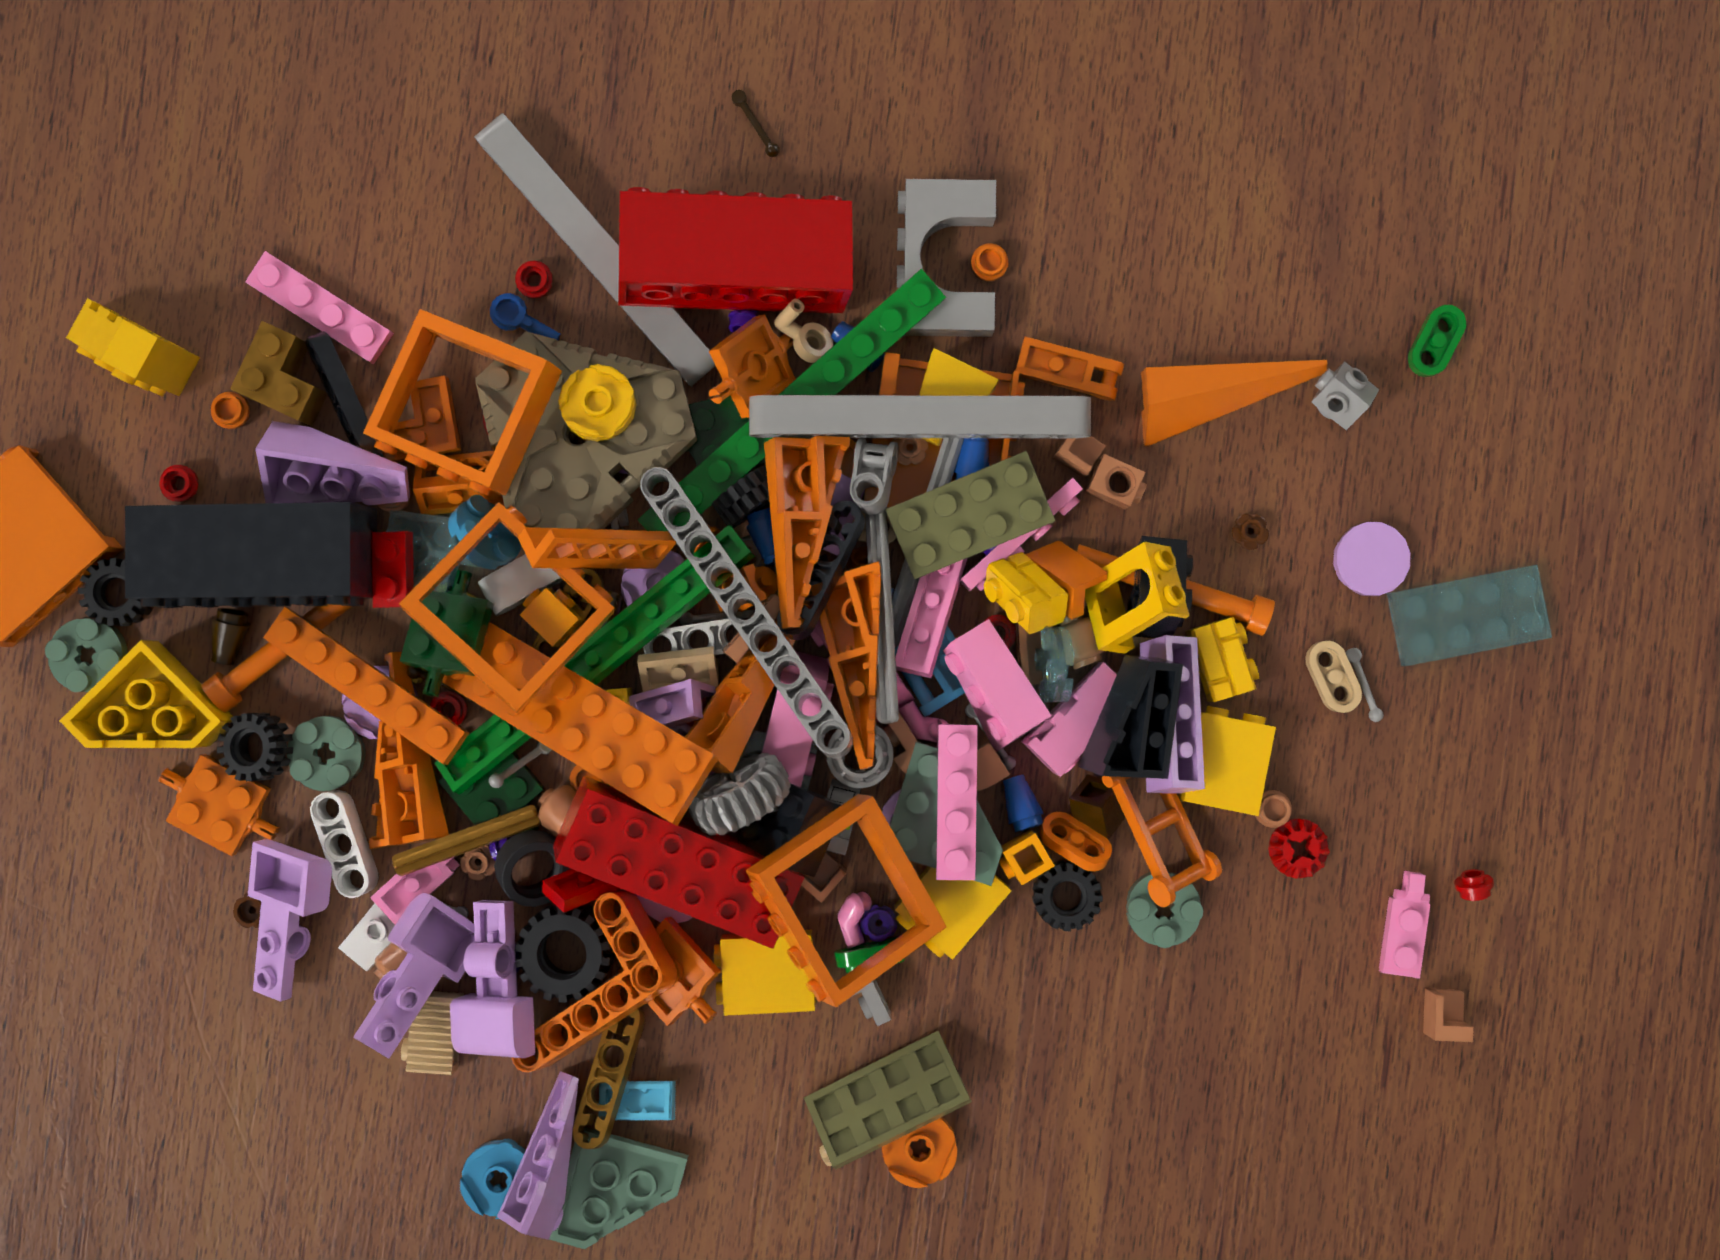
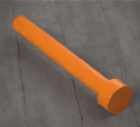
[1076,544,1275,636]
[201,604,352,713]

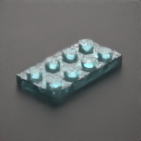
[1387,565,1552,666]

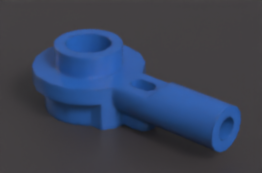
[490,293,561,340]

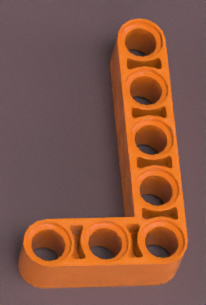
[511,891,677,1073]

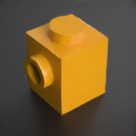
[520,588,584,647]
[999,829,1055,885]

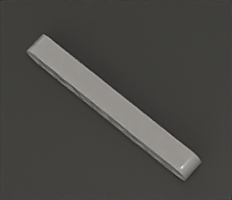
[474,113,716,387]
[749,395,1091,439]
[640,467,853,758]

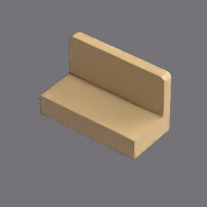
[637,646,719,692]

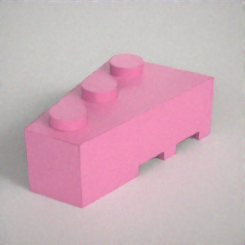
[943,619,1052,752]
[761,651,834,787]
[1021,662,1117,777]

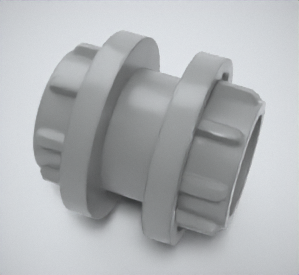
[827,723,893,788]

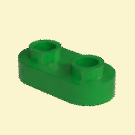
[1408,305,1466,377]
[834,936,905,973]

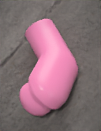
[898,701,948,743]
[837,892,872,948]

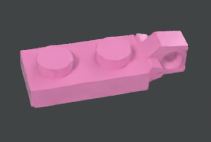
[370,856,460,925]
[1379,871,1430,978]

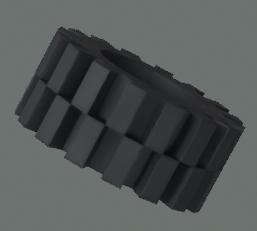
[712,465,770,528]
[78,558,152,626]
[217,713,293,782]
[1032,860,1103,932]

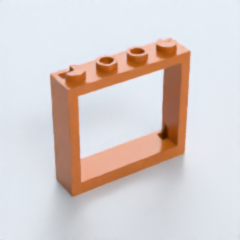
[363,309,562,496]
[399,502,615,714]
[746,794,947,1007]

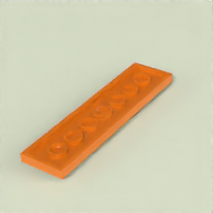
[442,622,718,826]

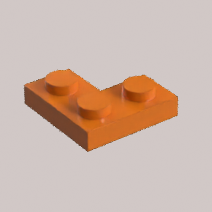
[383,375,461,463]

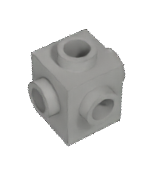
[1312,361,1379,430]

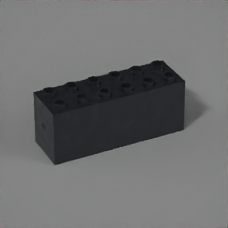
[125,502,377,608]

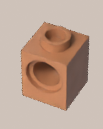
[1084,454,1147,510]

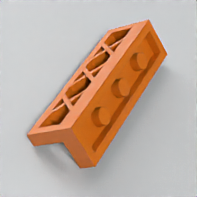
[413,450,505,516]
[518,527,676,569]

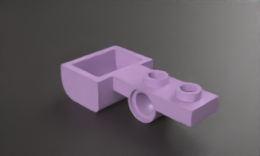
[248,839,332,1002]
[353,893,475,1059]
[450,900,535,1058]

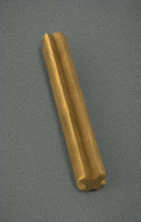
[392,805,540,876]

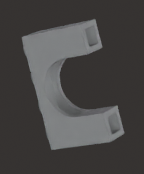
[897,179,996,337]

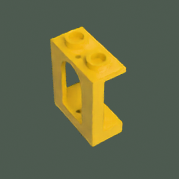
[1085,542,1190,654]

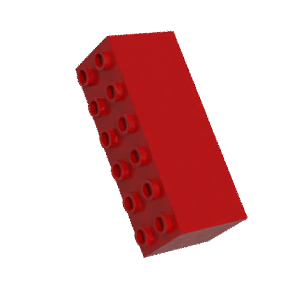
[618,187,853,314]
[553,775,805,949]

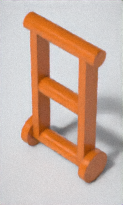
[1102,776,1222,907]

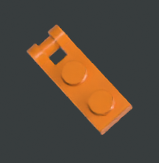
[1015,336,1124,401]

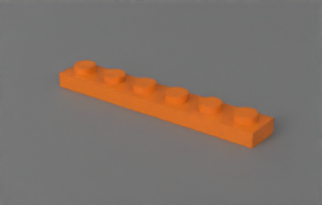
[263,607,469,765]

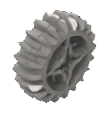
[689,753,791,835]

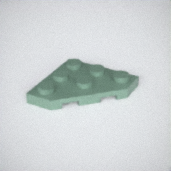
[890,741,1003,886]
[549,1127,689,1249]

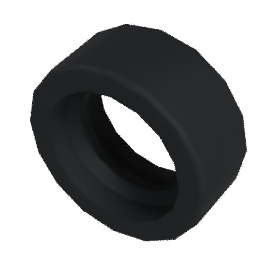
[494,830,571,907]

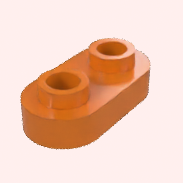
[1040,812,1112,871]

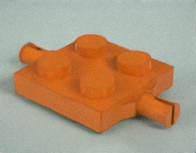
[709,314,796,418]
[158,754,280,856]
[618,917,721,1026]

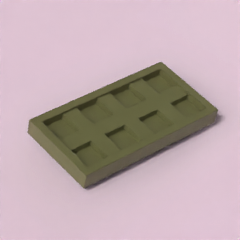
[885,451,1055,580]
[804,1031,972,1170]

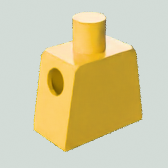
[919,348,999,446]

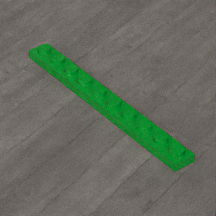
[637,268,946,531]
[434,525,755,795]

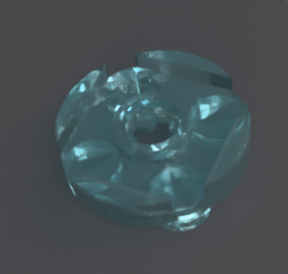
[1034,627,1074,702]

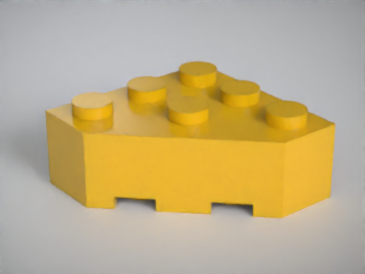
[66,298,200,397]
[59,640,233,748]

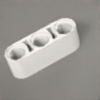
[478,554,584,616]
[643,618,743,655]
[310,790,379,898]

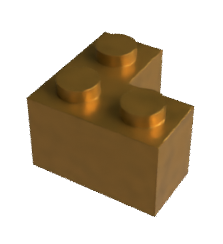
[230,321,327,426]

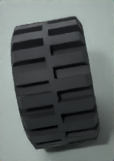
[515,904,615,1002]

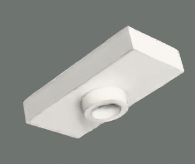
[338,903,395,971]

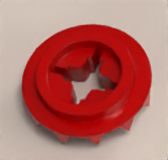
[1268,818,1330,879]

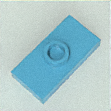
[599,1081,676,1120]

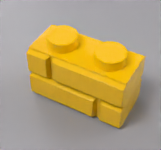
[984,552,1068,634]
[1185,617,1259,702]

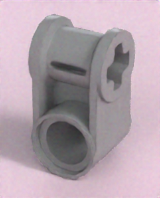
[850,438,898,515]

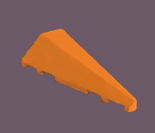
[1141,360,1327,446]
[764,436,850,629]
[811,561,881,770]
[684,603,812,773]
[369,652,449,849]

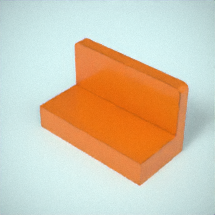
[1025,541,1107,620]

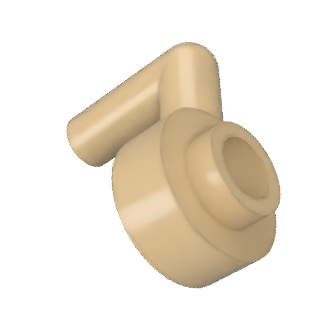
[774,299,833,363]

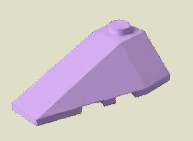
[255,421,410,505]
[497,1071,579,1240]

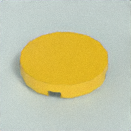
[558,364,637,442]

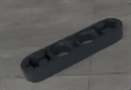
[305,331,384,458]
[777,500,865,641]

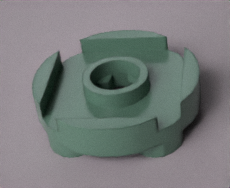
[45,618,128,692]
[287,716,366,791]
[1126,872,1203,948]

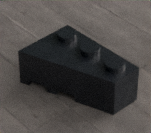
[1078,655,1183,779]

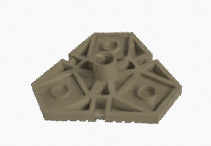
[475,331,697,529]

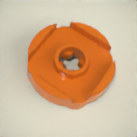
[882,1117,957,1188]

